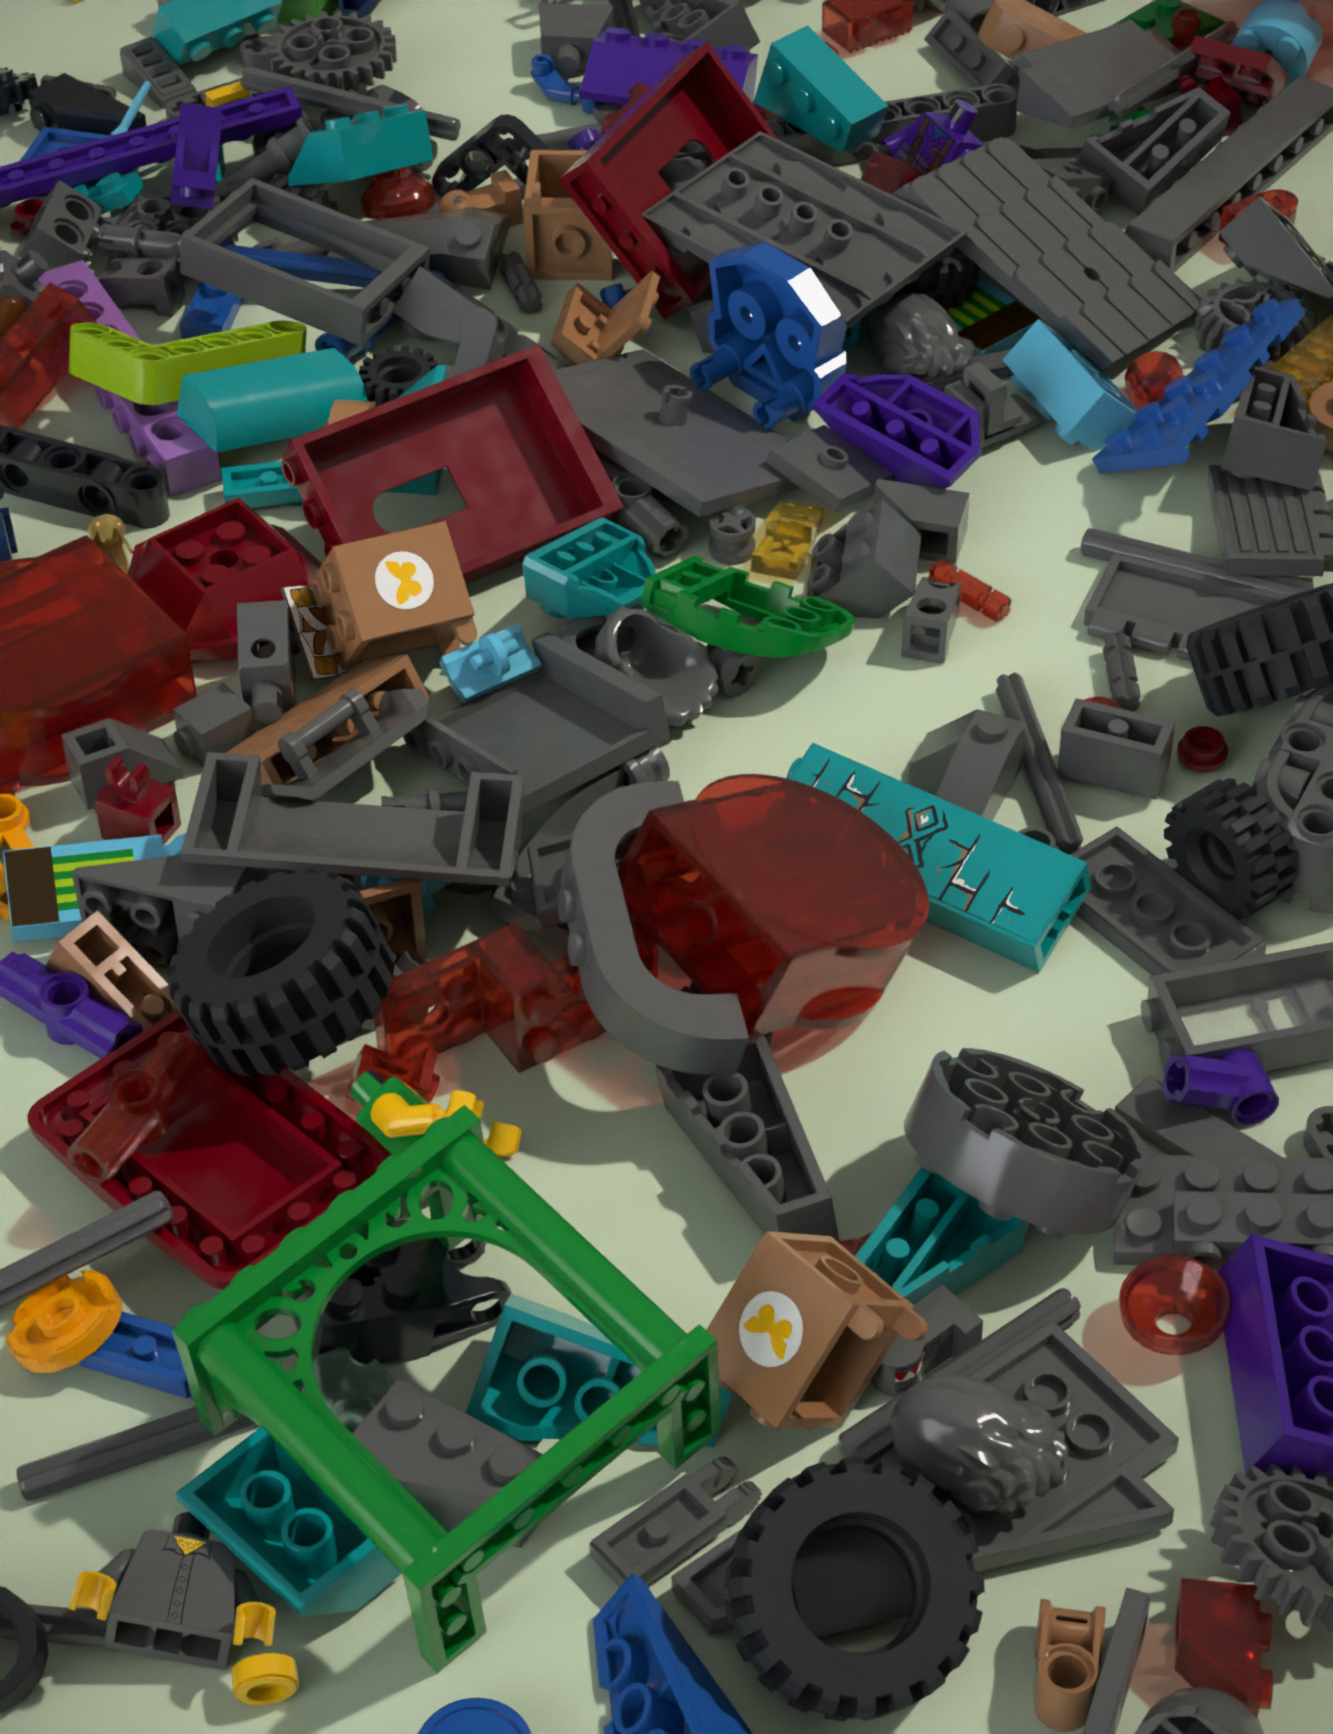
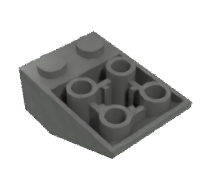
[72,855,251,968]

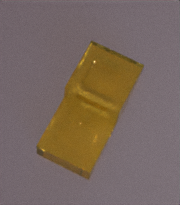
[750,500,825,581]

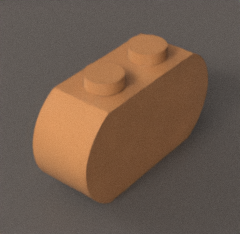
[978,0,1087,60]

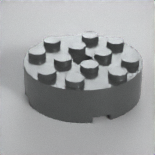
[904,1048,1148,1238]

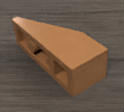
[46,910,177,1031]

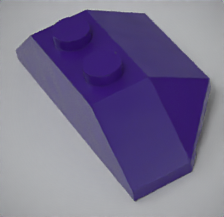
[812,374,981,489]

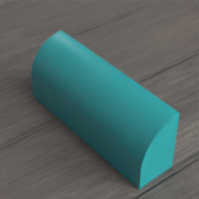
[177,348,368,453]

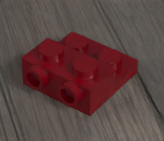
[1190,35,1289,108]

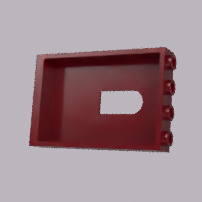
[558,42,779,320]
[281,344,624,584]

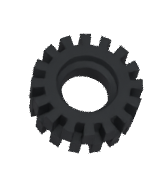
[359,346,439,407]

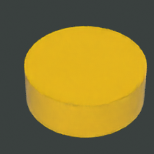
[231,1653,299,1706]

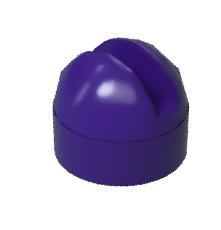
[567,129,600,150]

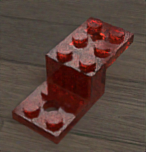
[374,918,658,1077]

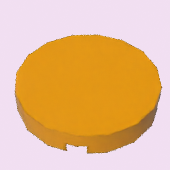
[6,1270,122,1373]

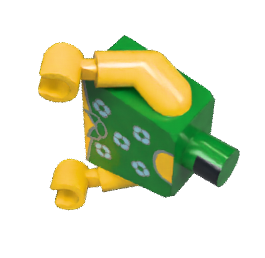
[349,1070,522,1157]

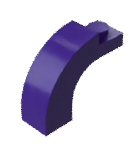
[170,103,223,209]

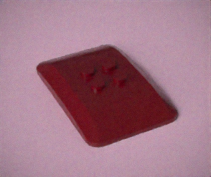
[27,1010,392,1290]

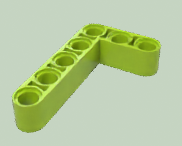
[69,320,307,405]

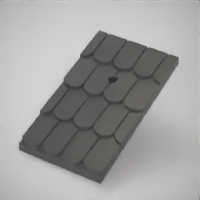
[641,131,968,329]
[892,137,1201,369]

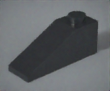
[28,73,147,135]

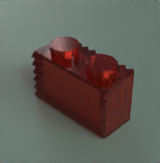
[822,0,913,53]

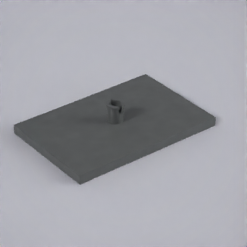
[553,349,800,517]

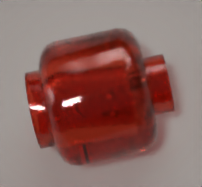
[1124,351,1185,410]

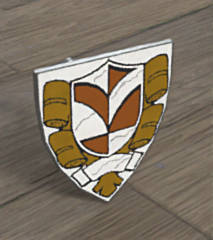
[280,585,356,681]

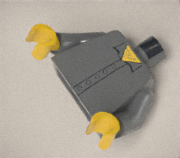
[69,1512,276,1670]

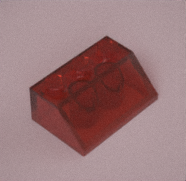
[0,282,98,429]

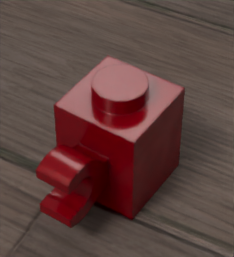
[94,755,181,846]

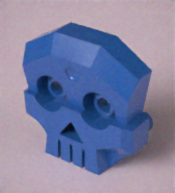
[690,242,847,429]

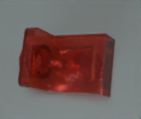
[346,1044,440,1103]

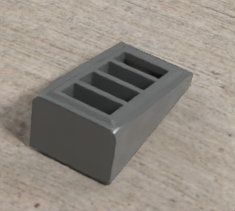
[120,37,196,108]

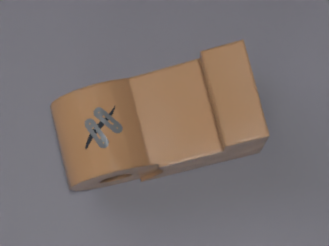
[438,170,523,228]

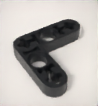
[431,114,551,198]

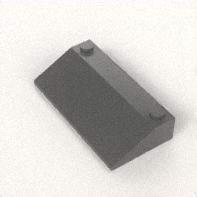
[181,752,524,886]

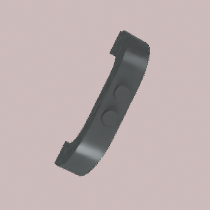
[558,781,749,1075]

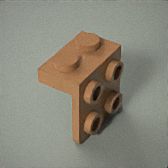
[551,271,660,364]

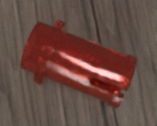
[1170,7,1202,51]

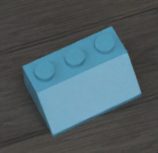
[1002,319,1139,452]

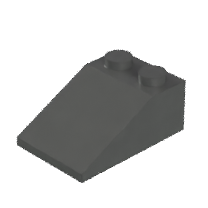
[1219,196,1333,307]

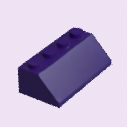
[579,28,758,106]
[1216,1234,1333,1482]

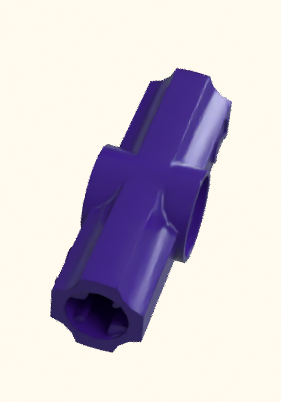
[0,951,143,1059]

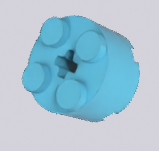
[1231,0,1322,88]

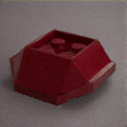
[121,497,322,667]

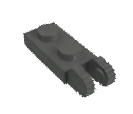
[589,1455,762,1587]

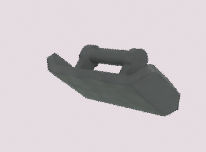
[261,688,429,801]

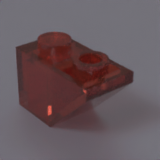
[1175,1578,1273,1718]

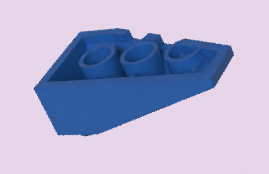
[593,1574,752,1734]

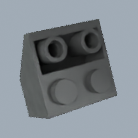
[807,499,921,619]

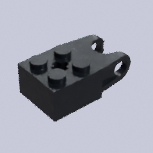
[293,1220,513,1364]

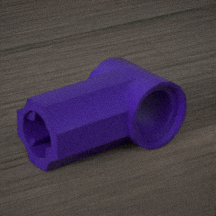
[1161,1050,1279,1125]

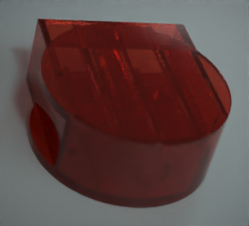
[0,535,197,786]
[618,774,929,1039]

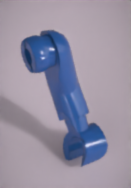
[530,54,605,114]

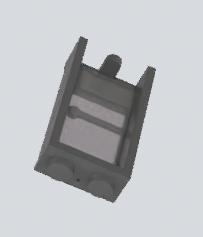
[1141,942,1333,1073]

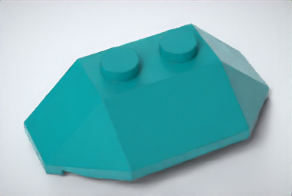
[522,517,656,618]

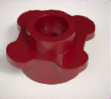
[10,199,44,236]

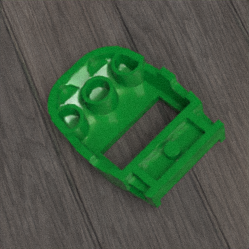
[640,556,855,658]

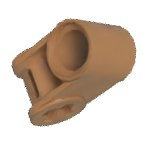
[1034,1599,1106,1731]

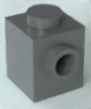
[173,683,255,767]

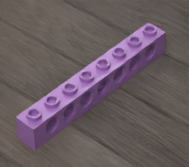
[36,260,221,497]

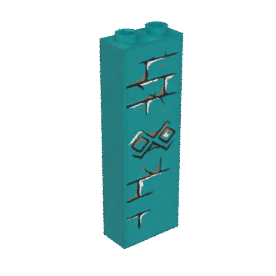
[759,742,1091,973]

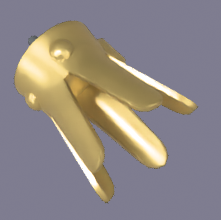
[84,514,134,580]

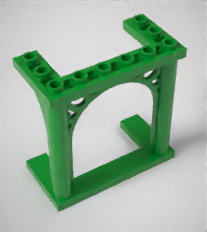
[172,1105,721,1673]

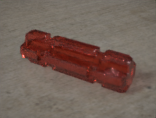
[928,559,1012,622]

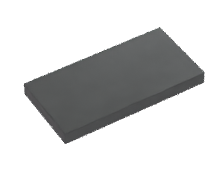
[1070,826,1267,976]

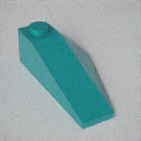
[465,1293,734,1447]

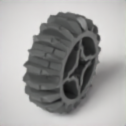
[1194,278,1316,369]

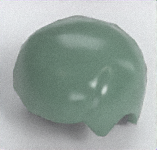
[302,1347,395,1433]

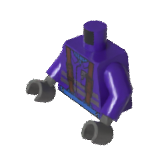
[854,100,984,183]

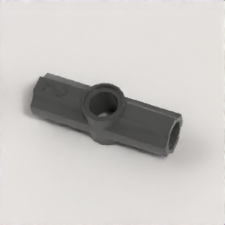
[595,451,689,558]

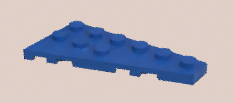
[1092,298,1305,474]

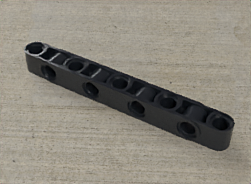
[0,425,170,528]

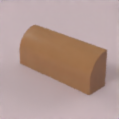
[226,655,430,785]

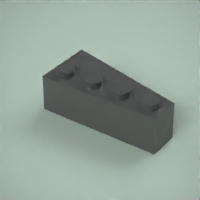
[655,1031,839,1241]

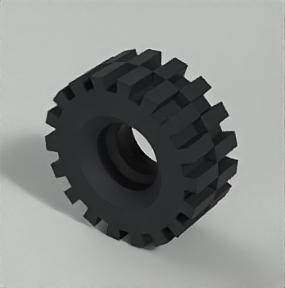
[1164,778,1297,921]

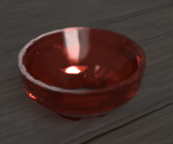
[360,167,436,220]
[1119,1256,1230,1355]

